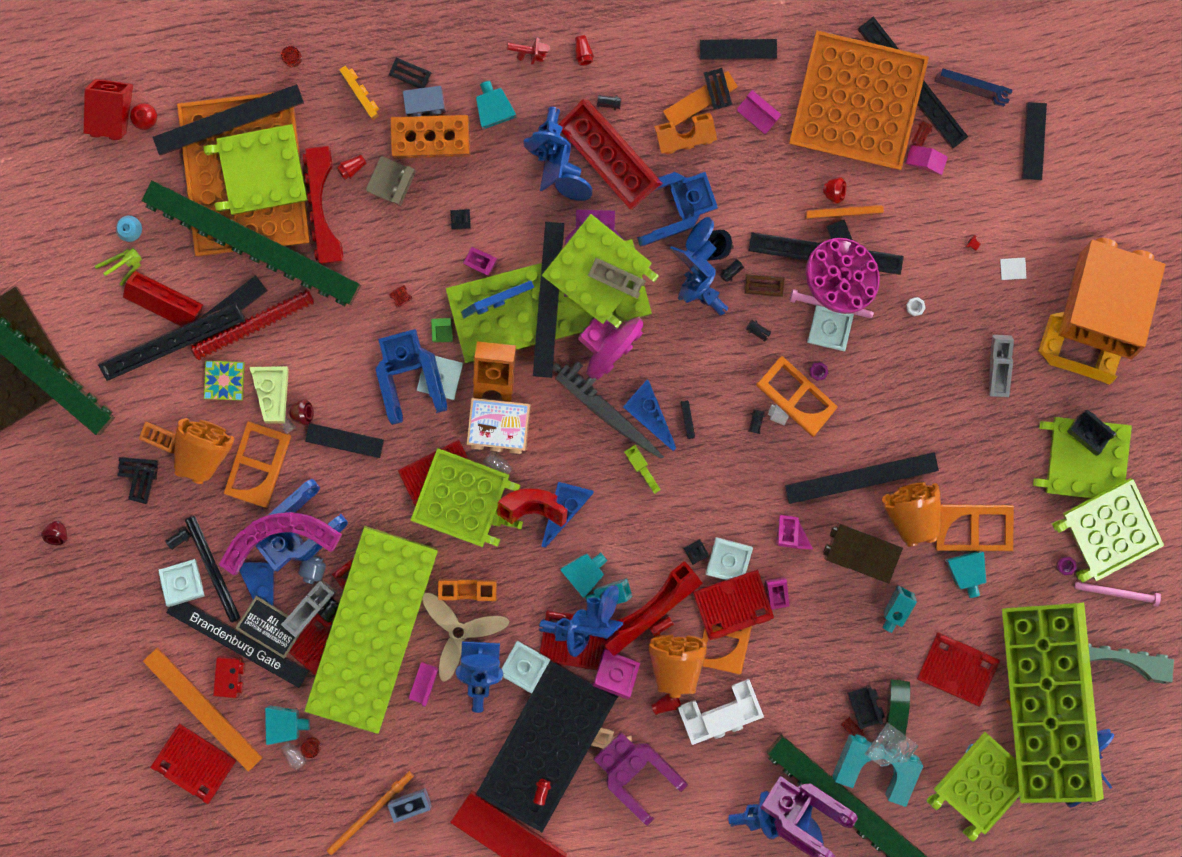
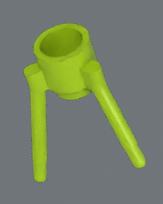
[95,248,143,286]

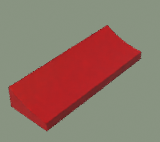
[558,99,663,210]
[450,790,567,857]

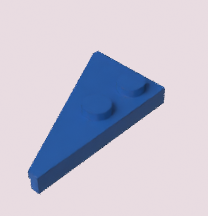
[461,281,534,319]
[623,380,676,451]
[541,482,594,548]
[239,562,275,606]

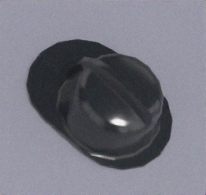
[707,230,734,261]

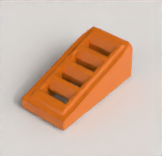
[139,421,176,454]

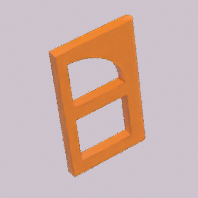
[756,356,838,437]
[224,421,291,508]
[936,504,1014,551]
[702,625,752,675]

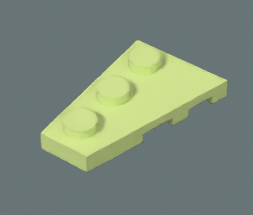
[250,366,289,424]

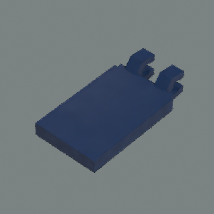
[934,68,1013,107]

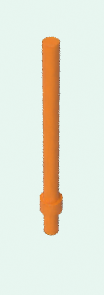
[327,771,414,856]

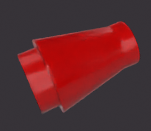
[575,35,594,66]
[337,154,367,180]
[651,693,681,715]

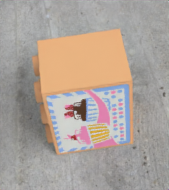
[467,398,531,454]

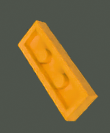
[339,65,380,120]

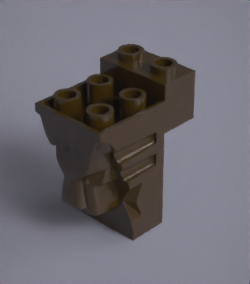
[823,523,903,584]

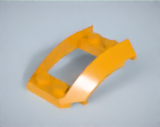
[1038,312,1121,385]

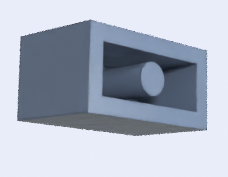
[403,86,445,117]
[388,788,432,823]

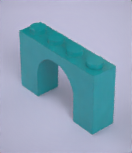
[832,734,924,807]

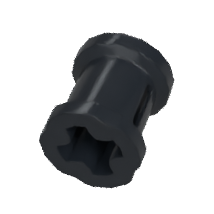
[318,597,339,622]

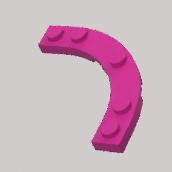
[219,512,342,575]

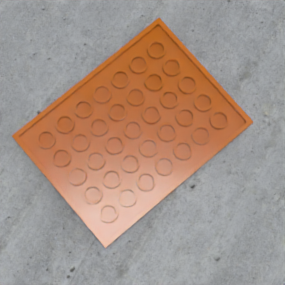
[177,92,310,257]

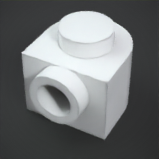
[768,404,789,425]

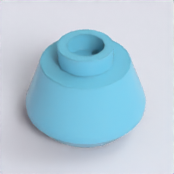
[116,216,142,242]

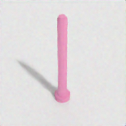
[790,289,874,318]
[1074,582,1161,607]

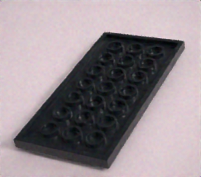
[476,660,617,833]

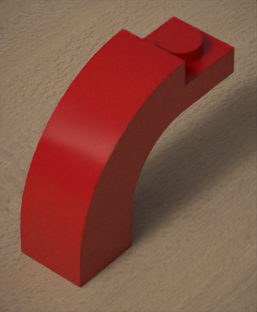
[497,488,568,527]

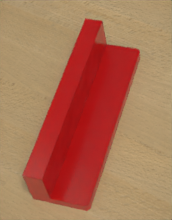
[123,271,203,326]

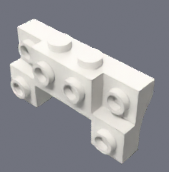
[678,679,764,745]

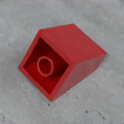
[83,79,133,140]

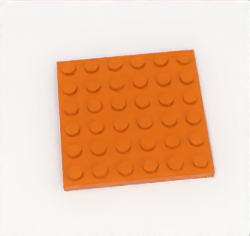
[789,30,929,171]

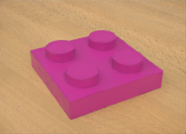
[593,650,640,700]

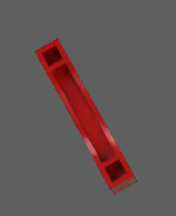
[303,146,344,265]
[598,561,703,656]

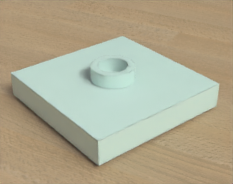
[807,305,854,352]
[417,356,463,400]
[705,537,753,580]
[158,559,205,607]
[502,641,551,693]

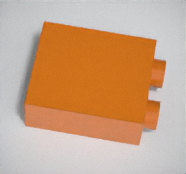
[1058,238,1166,360]

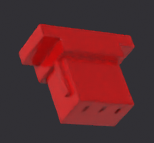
[965,235,981,251]

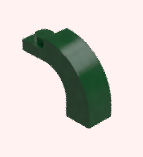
[881,679,910,749]

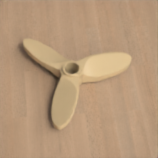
[422,593,510,682]

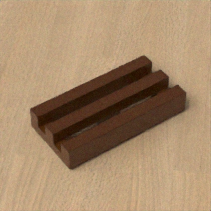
[744,274,785,297]

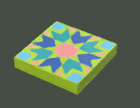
[204,361,245,401]

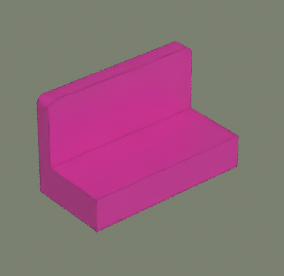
[737,90,781,134]
[409,662,439,707]

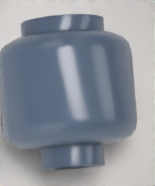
[298,555,326,584]

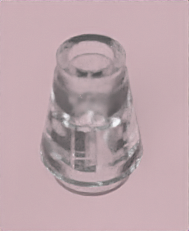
[483,451,513,474]
[281,742,308,771]

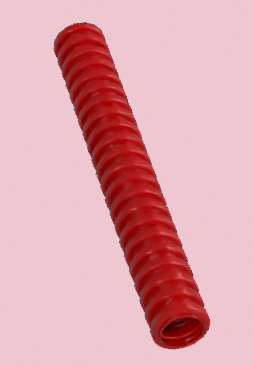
[191,289,314,360]

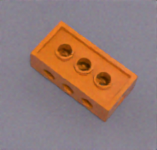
[391,115,470,159]

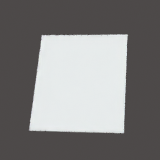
[1000,258,1026,280]

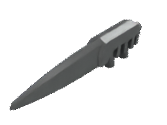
[553,361,664,459]

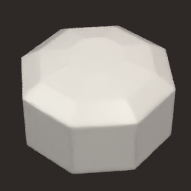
[906,297,926,316]

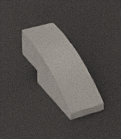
[989,335,1014,397]
[281,579,336,637]

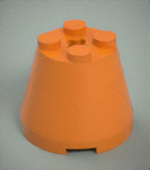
[174,418,234,484]
[882,482,941,547]
[648,634,707,698]

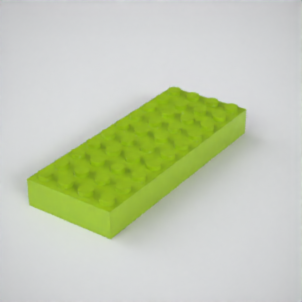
[446,239,652,363]
[304,526,438,734]
[1002,602,1104,803]

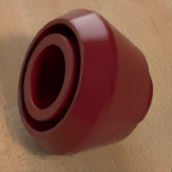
[289,399,314,425]
[41,521,68,546]

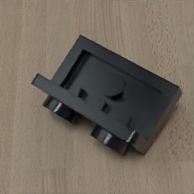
[1067,410,1116,456]
[847,685,885,729]

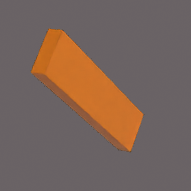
[663,71,738,127]
[805,205,884,220]

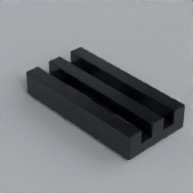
[389,57,432,89]
[703,68,732,111]
[681,400,695,439]
[117,457,159,480]
[128,463,156,504]

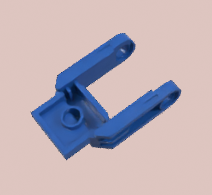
[637,172,718,247]
[375,329,447,425]
[256,479,348,572]

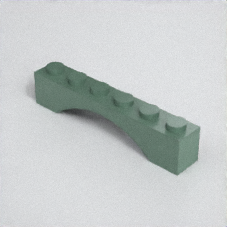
[1088,643,1174,684]

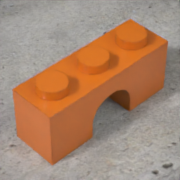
[654,112,717,154]
[438,579,497,601]

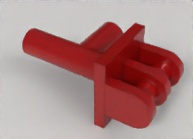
[506,38,550,65]

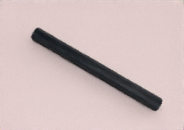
[185,516,240,623]

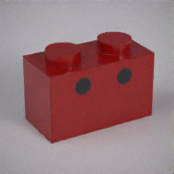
[213,656,245,698]

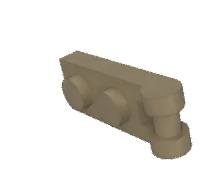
[588,258,646,299]

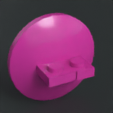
[806,238,880,314]
[578,317,644,380]

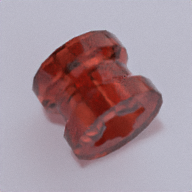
[281,46,302,67]
[389,285,413,308]
[300,737,321,758]

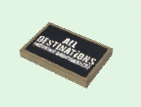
[235,595,304,658]

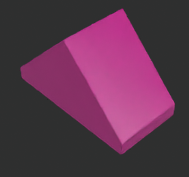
[905,145,948,175]
[463,247,498,277]
[765,577,790,610]

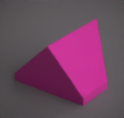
[776,515,813,549]

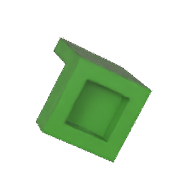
[431,318,453,343]

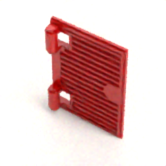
[398,440,469,507]
[693,569,774,640]
[540,610,609,670]
[288,612,333,676]
[917,632,1001,707]
[150,723,237,804]

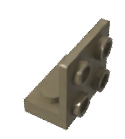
[366,156,416,207]

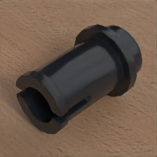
[597,95,621,111]
[719,259,744,283]
[746,320,771,342]
[748,409,765,434]
[165,527,191,550]

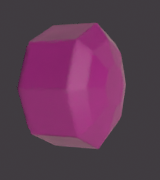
[809,362,829,381]
[1057,557,1077,575]

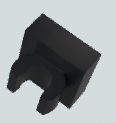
[450,209,471,230]
[683,539,709,565]

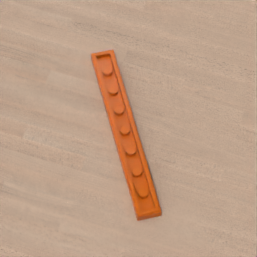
[143,647,263,772]

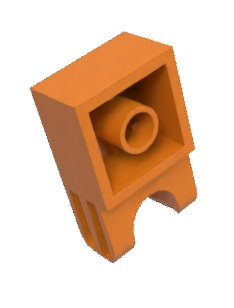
[473,341,516,402]

